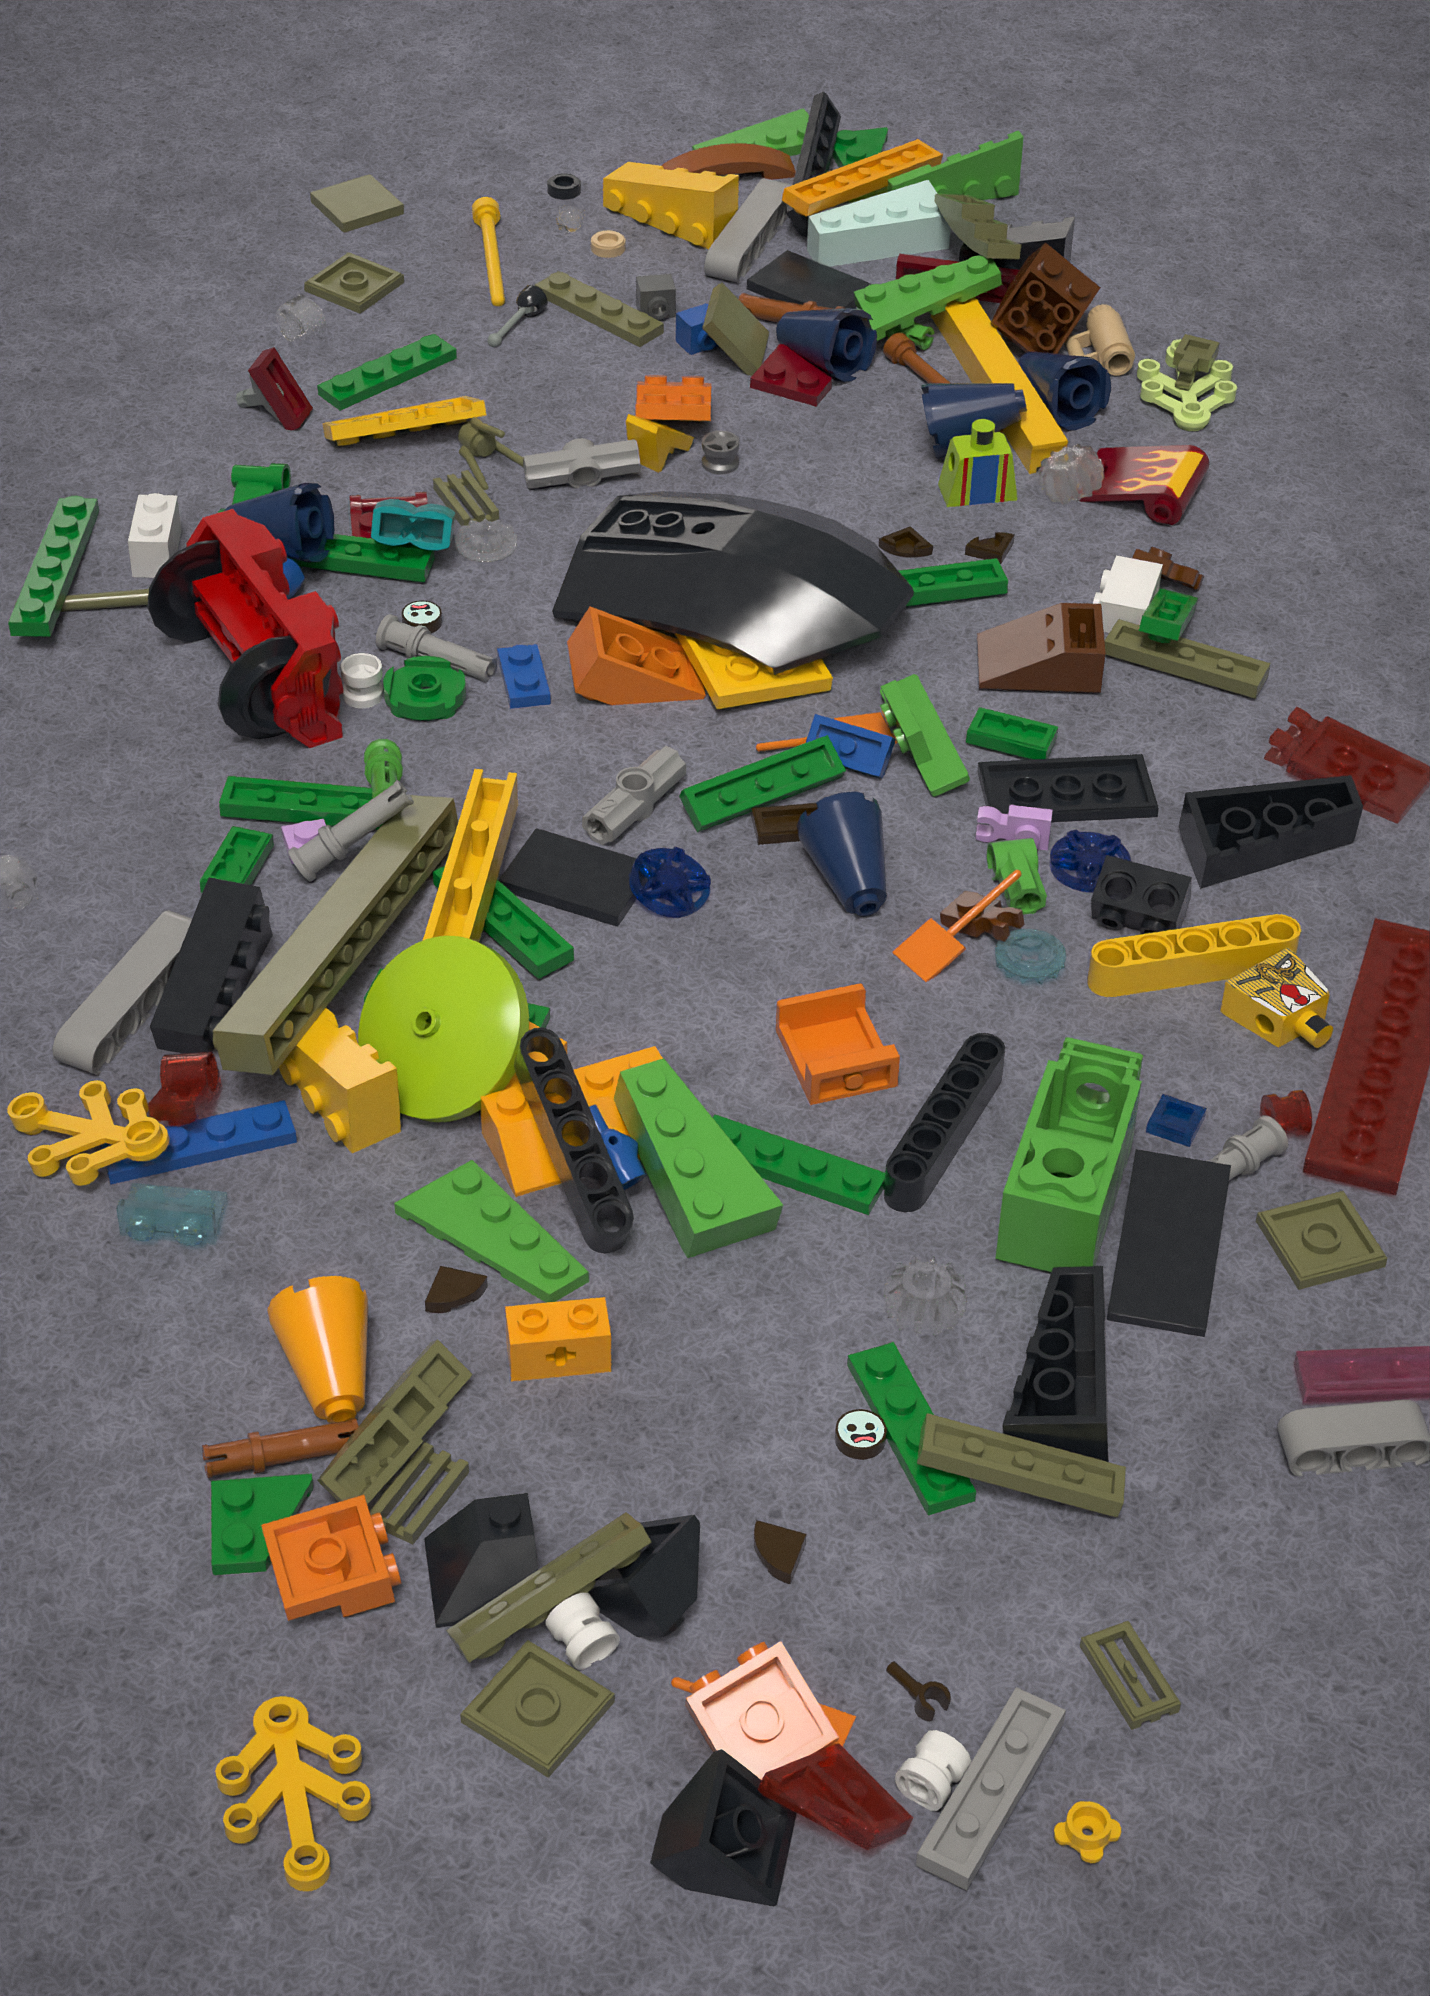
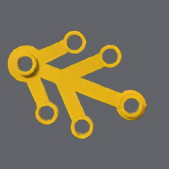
[7,1080,170,1186]
[215,1696,371,1891]

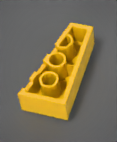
[603,162,739,249]
[279,1008,401,1153]

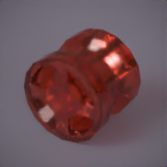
[1260,1090,1312,1136]

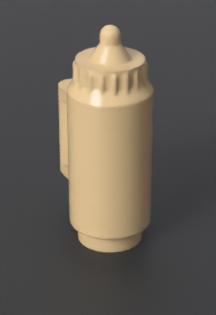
[1065,304,1135,376]

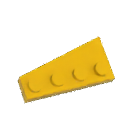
[322,396,487,446]

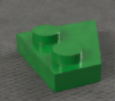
[832,127,888,168]
[211,1473,313,1575]

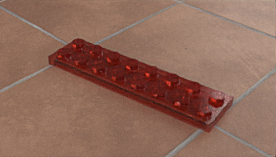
[1303,918,1430,1195]

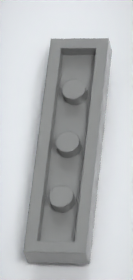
[916,1687,1066,1891]

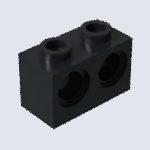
[1091,855,1192,934]

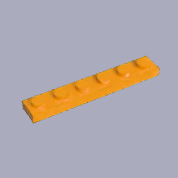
[781,139,943,216]

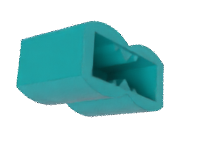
[371,499,455,550]

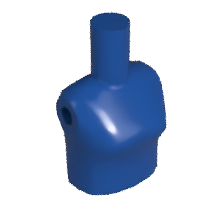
[589,1105,646,1190]

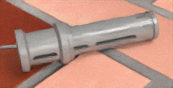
[376,614,497,683]
[288,780,414,882]
[1207,1115,1288,1180]

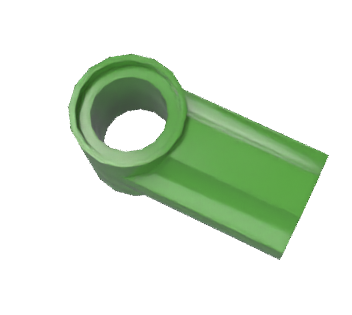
[987,838,1047,915]

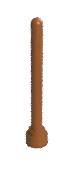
[883,332,1003,433]

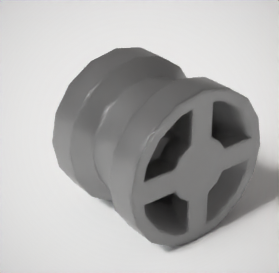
[702,430,740,475]

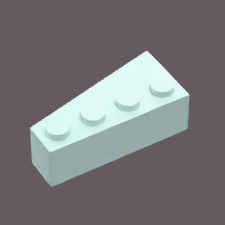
[807,180,951,267]

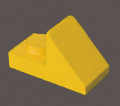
[626,414,694,472]

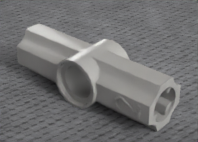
[522,438,641,489]
[582,746,686,846]

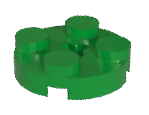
[383,656,466,720]

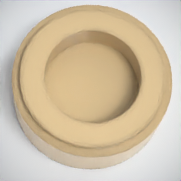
[591,230,625,258]

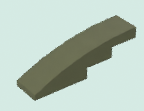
[934,194,1021,259]
[317,1339,473,1504]

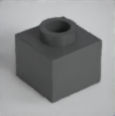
[636,274,676,319]

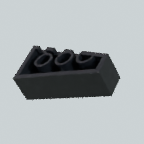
[1002,1266,1109,1462]

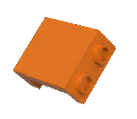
[776,983,900,1105]

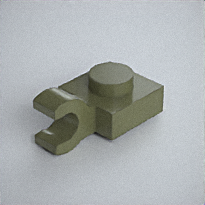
[1173,334,1220,390]

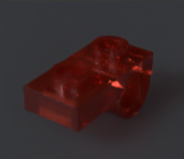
[148,1052,222,1126]

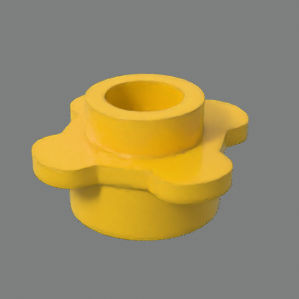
[1054,1801,1121,1863]

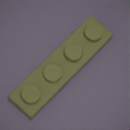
[535,271,664,347]
[1105,619,1271,699]
[917,1413,1126,1517]
[446,1512,651,1663]

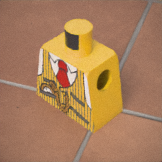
[1220,947,1333,1048]

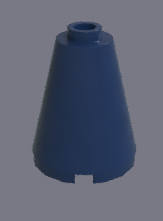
[776,308,877,382]
[1018,352,1111,430]
[921,383,1027,459]
[225,483,335,563]
[796,791,887,916]

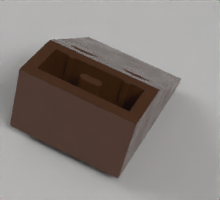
[990,243,1101,354]
[977,603,1106,693]

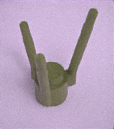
[458,417,523,490]

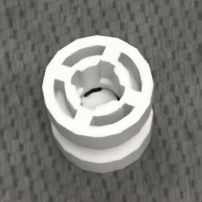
[341,653,384,708]
[546,1592,620,1670]
[895,1730,971,1811]

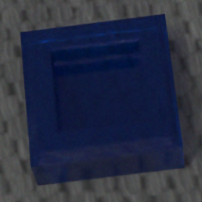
[1146,1094,1207,1147]

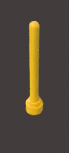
[472,197,505,306]

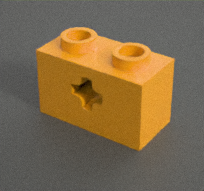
[505,1297,611,1382]

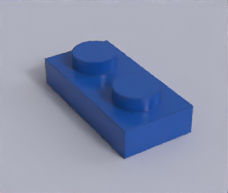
[497,644,551,709]
[806,714,896,778]

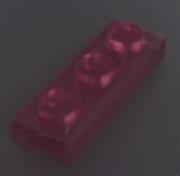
[1294,1346,1430,1403]

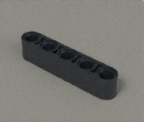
[514,1027,634,1254]
[884,1033,1005,1213]

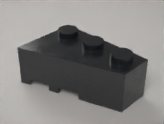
[959,217,1075,270]

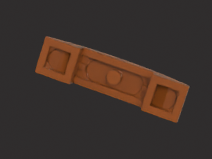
[661,143,796,180]

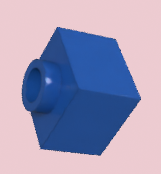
[676,303,718,355]

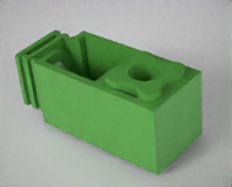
[995,1037,1143,1272]

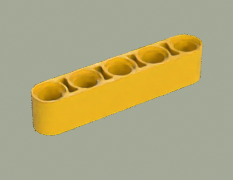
[1087,914,1301,997]

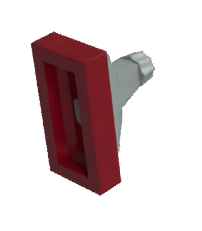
[236,347,313,431]

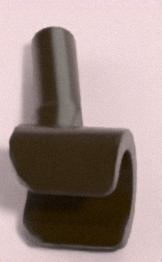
[886,1661,951,1722]

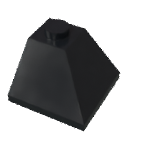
[424,1493,538,1628]
[587,1515,700,1637]
[650,1749,798,1907]

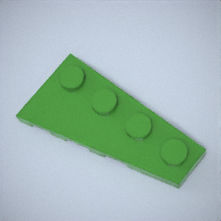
[692,108,809,156]
[887,130,1024,200]
[853,256,1002,341]
[394,1160,589,1303]

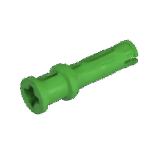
[364,739,403,799]

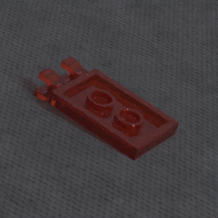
[1264,707,1430,824]

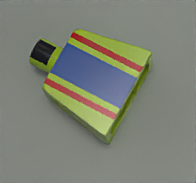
[938,419,1017,507]

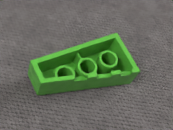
[614,1058,783,1258]

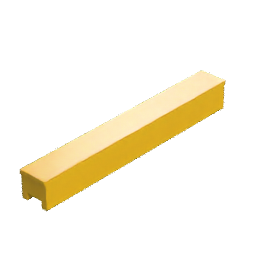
[931,297,1068,474]
[423,769,518,942]

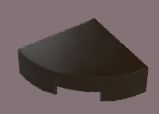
[878,526,933,558]
[965,532,1015,564]
[425,1266,488,1313]
[754,1520,807,1584]

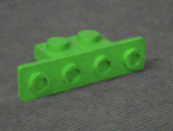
[880,674,970,797]

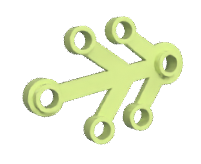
[1137,339,1237,431]

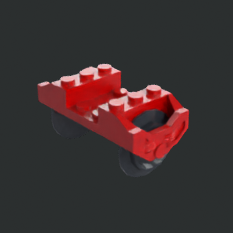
[147,509,343,748]

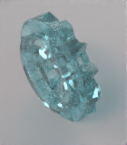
[995,929,1066,984]

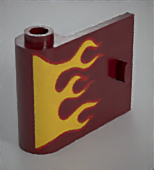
[1071,445,1210,525]

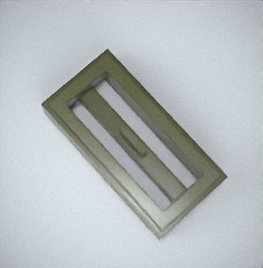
[433,470,499,530]
[370,1442,469,1545]
[1080,1621,1181,1730]

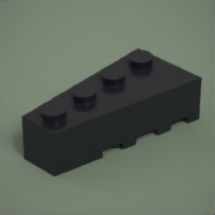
[1179,775,1363,889]
[150,877,273,1059]

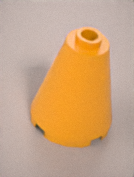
[267,1276,368,1423]

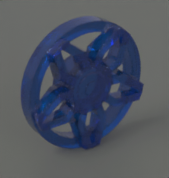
[1049,830,1131,893]
[629,847,711,918]

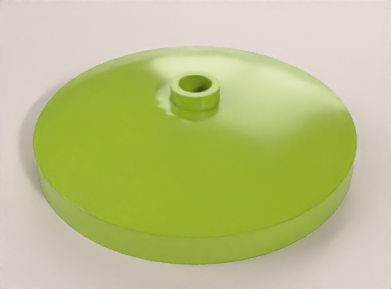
[358,936,529,1122]

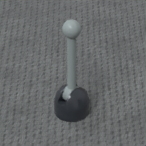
[487,285,548,347]

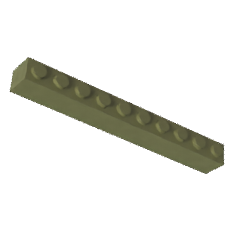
[213,795,458,1075]

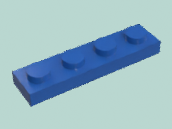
[100,1100,297,1185]

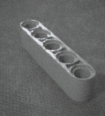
[704,178,793,283]
[53,910,192,1075]

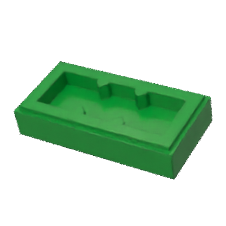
[966,707,1058,759]
[200,826,274,893]

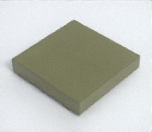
[310,174,404,233]
[304,252,404,314]
[702,282,769,376]
[1256,1191,1388,1290]
[460,1640,615,1778]

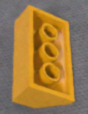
[480,1046,663,1197]

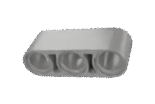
[1277,1400,1430,1476]

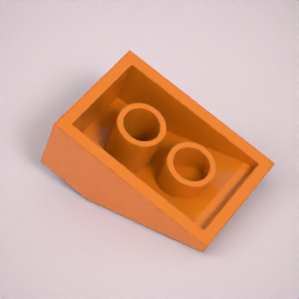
[567,606,706,705]

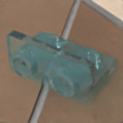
[116,1183,228,1246]

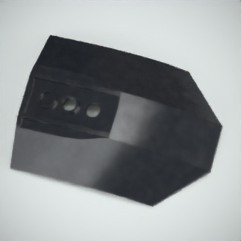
[552,491,914,675]

